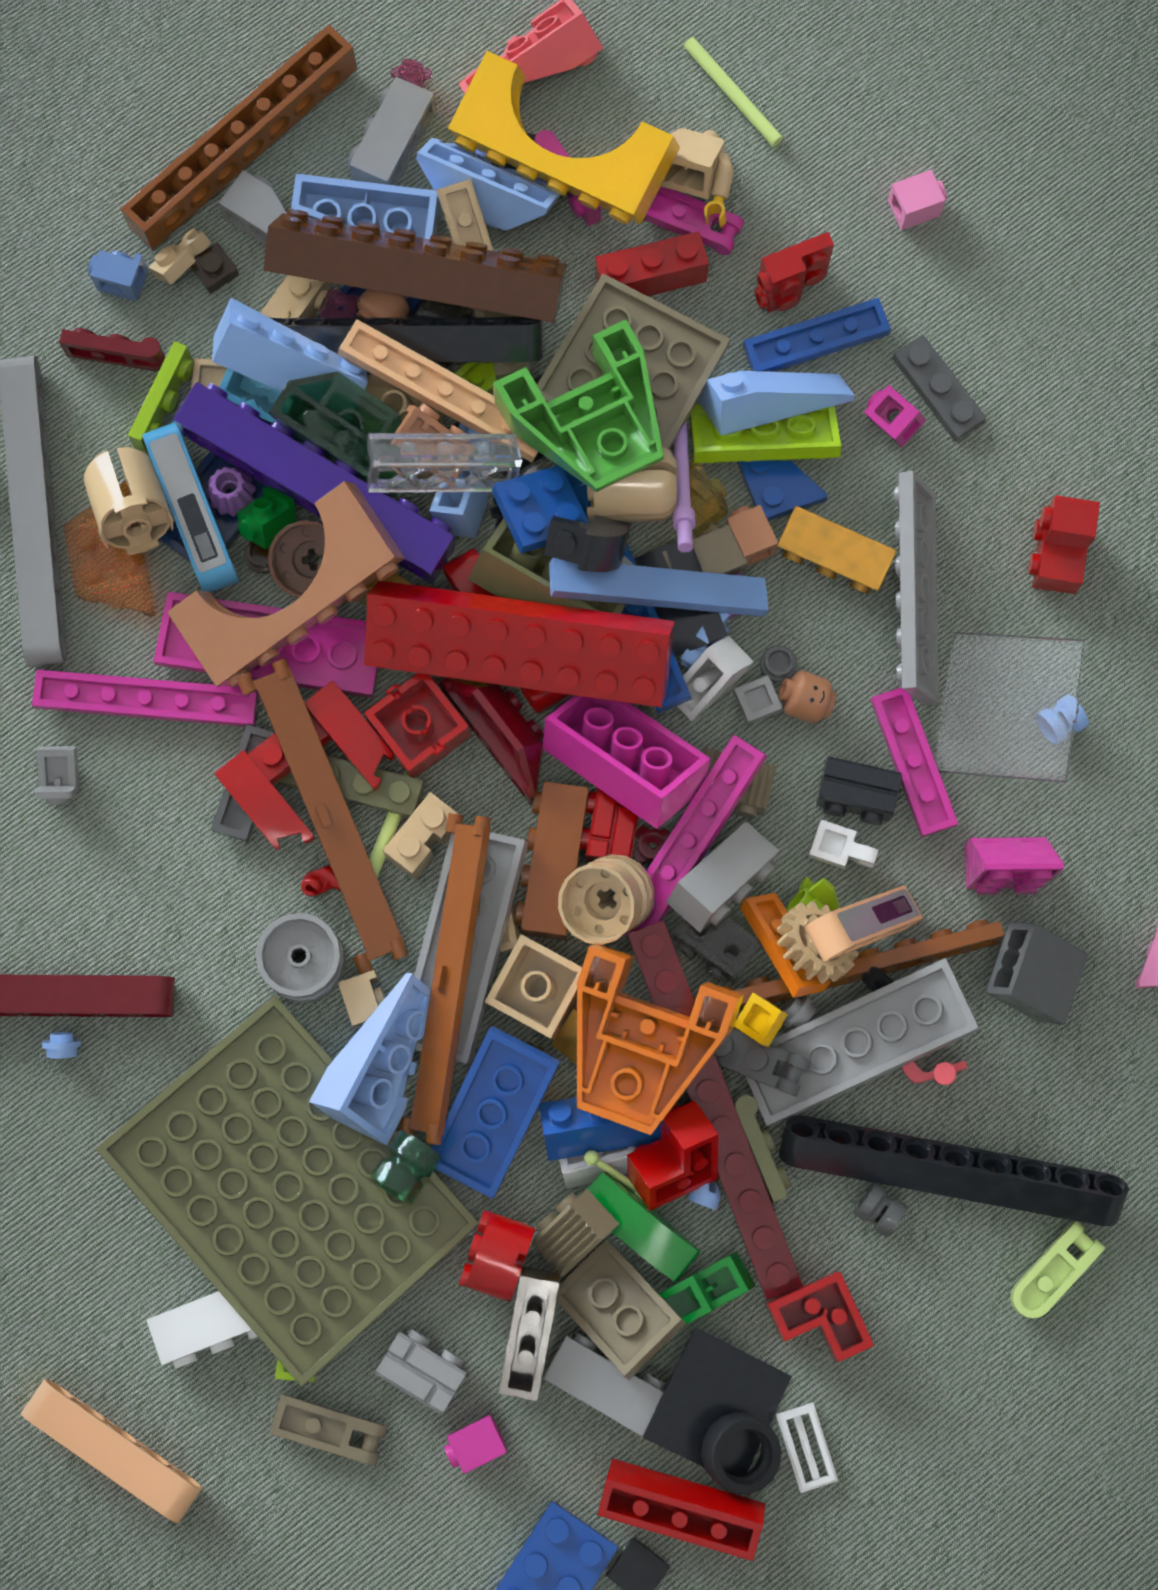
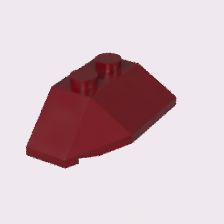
[440,678,544,806]

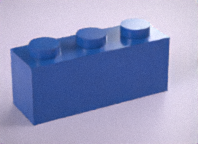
[539,1097,661,1161]

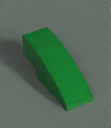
[588,1171,701,1282]
[658,1251,756,1326]

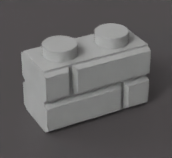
[375,1328,468,1415]

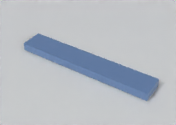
[549,557,769,617]

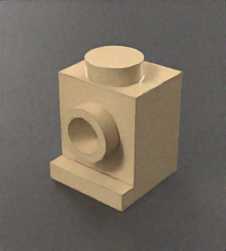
[338,970,385,1030]

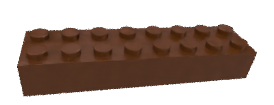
[263,209,567,323]

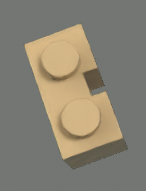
[383,792,460,881]

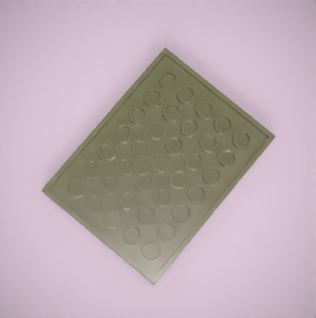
[96,995,479,1387]

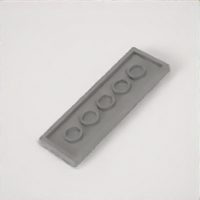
[894,471,939,706]
[414,832,528,1064]
[746,958,981,1128]

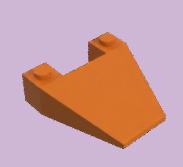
[577,944,744,1135]

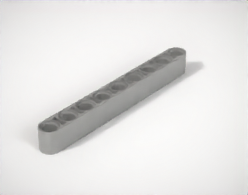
[0,355,67,667]

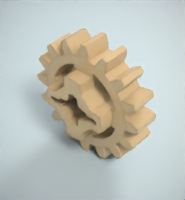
[777,901,859,983]

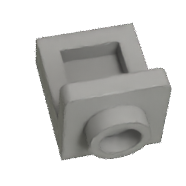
[34,746,80,804]

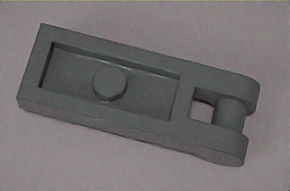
[715,1029,811,1097]

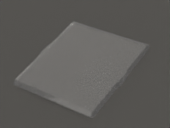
[935,632,1084,783]

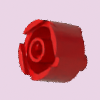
[458,1210,535,1302]

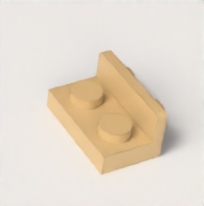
[260,275,332,318]

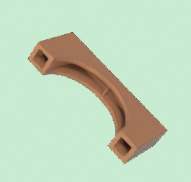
[167,481,405,688]

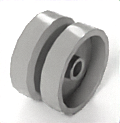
[255,913,346,1003]

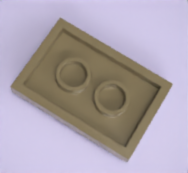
[556,1239,686,1380]

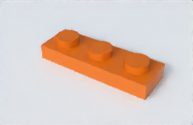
[740,893,830,998]

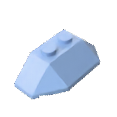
[416,138,560,231]

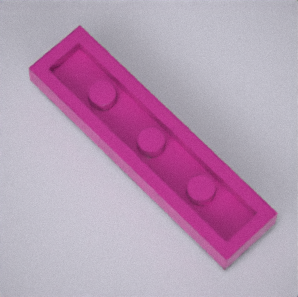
[870,687,958,838]

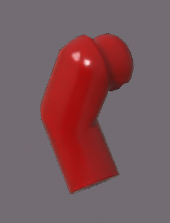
[301,866,341,897]

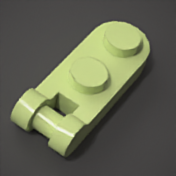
[1010,1221,1105,1318]

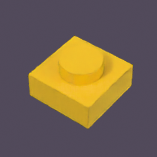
[734,993,788,1047]

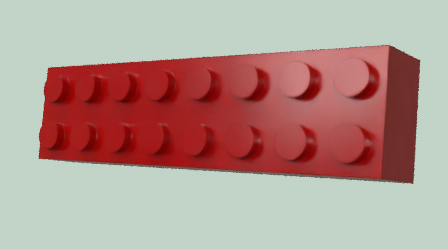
[364,581,675,708]

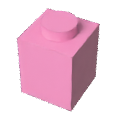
[888,169,947,230]

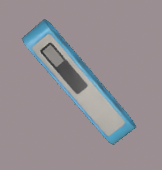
[142,422,240,593]

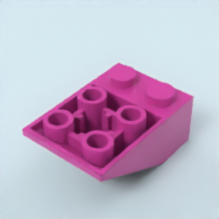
[964,837,1064,895]

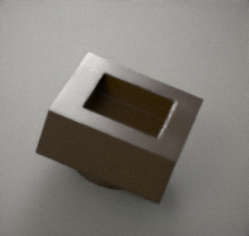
[190,242,239,294]

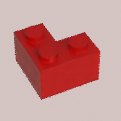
[1028,495,1100,594]
[627,1100,719,1211]
[765,1271,874,1362]

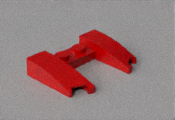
[214,680,394,850]

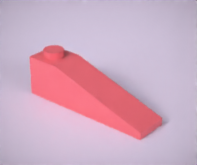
[459,0,604,93]

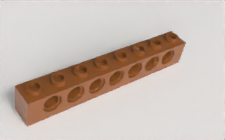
[120,24,357,251]

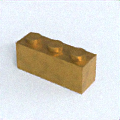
[777,505,897,595]

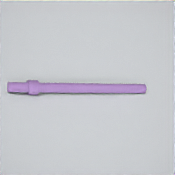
[673,420,696,552]

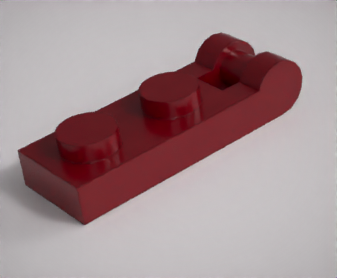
[59,328,166,371]

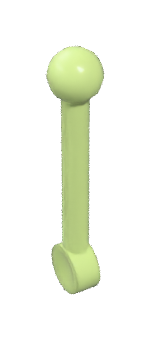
[584,1150,642,1199]

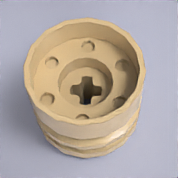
[558,854,655,945]

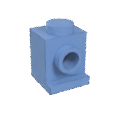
[88,250,149,302]

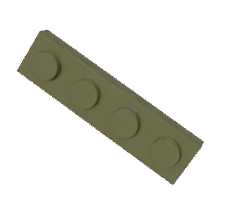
[277,756,425,817]

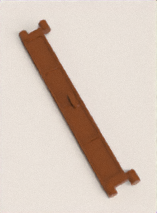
[236,658,409,975]
[399,813,491,1145]

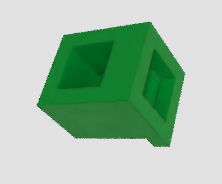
[237,486,297,549]

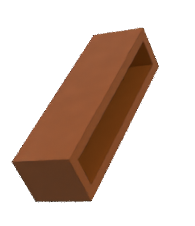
[515,781,589,941]

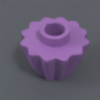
[205,467,256,516]

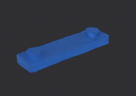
[743,298,891,372]

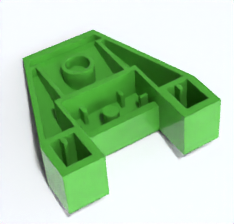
[493,320,664,492]

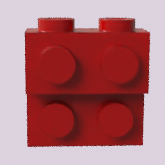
[754,232,834,313]

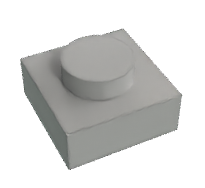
[733,675,783,725]

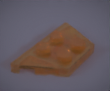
[63,481,156,617]

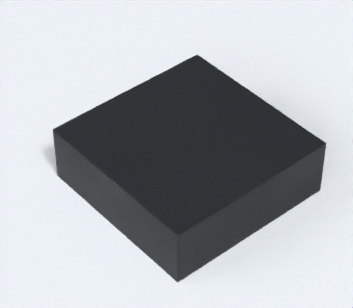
[607,1537,671,1590]

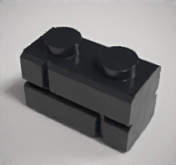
[816,756,902,825]

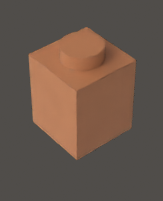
[726,505,778,567]

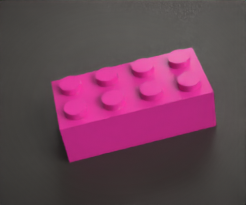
[542,695,711,829]

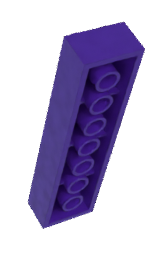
[173,381,455,585]

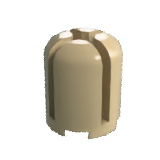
[84,447,174,555]
[585,447,678,523]

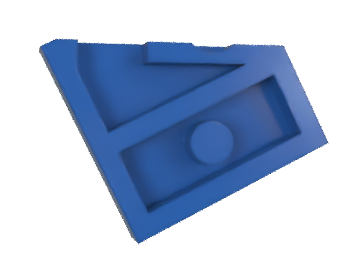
[737,460,827,521]

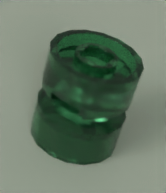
[370,1131,442,1205]

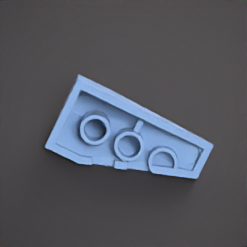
[698,371,854,436]
[309,973,431,1145]

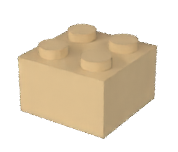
[484,934,582,1040]

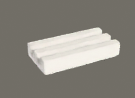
[775,1402,838,1493]

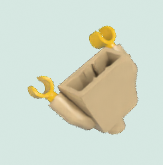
[661,128,734,228]

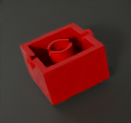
[364,673,471,778]

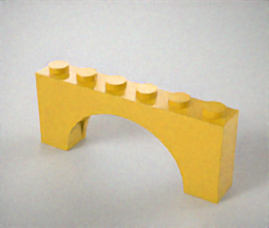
[448,51,680,225]

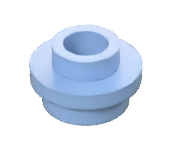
[42,1032,81,1059]

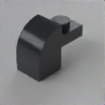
[544,515,631,572]

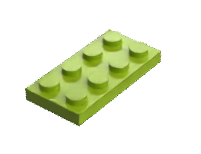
[689,405,841,463]

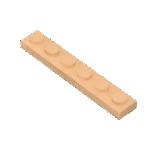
[338,319,538,463]

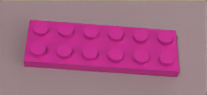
[153,591,379,698]

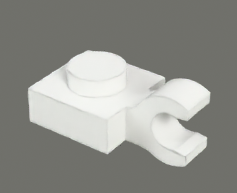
[809,820,879,869]

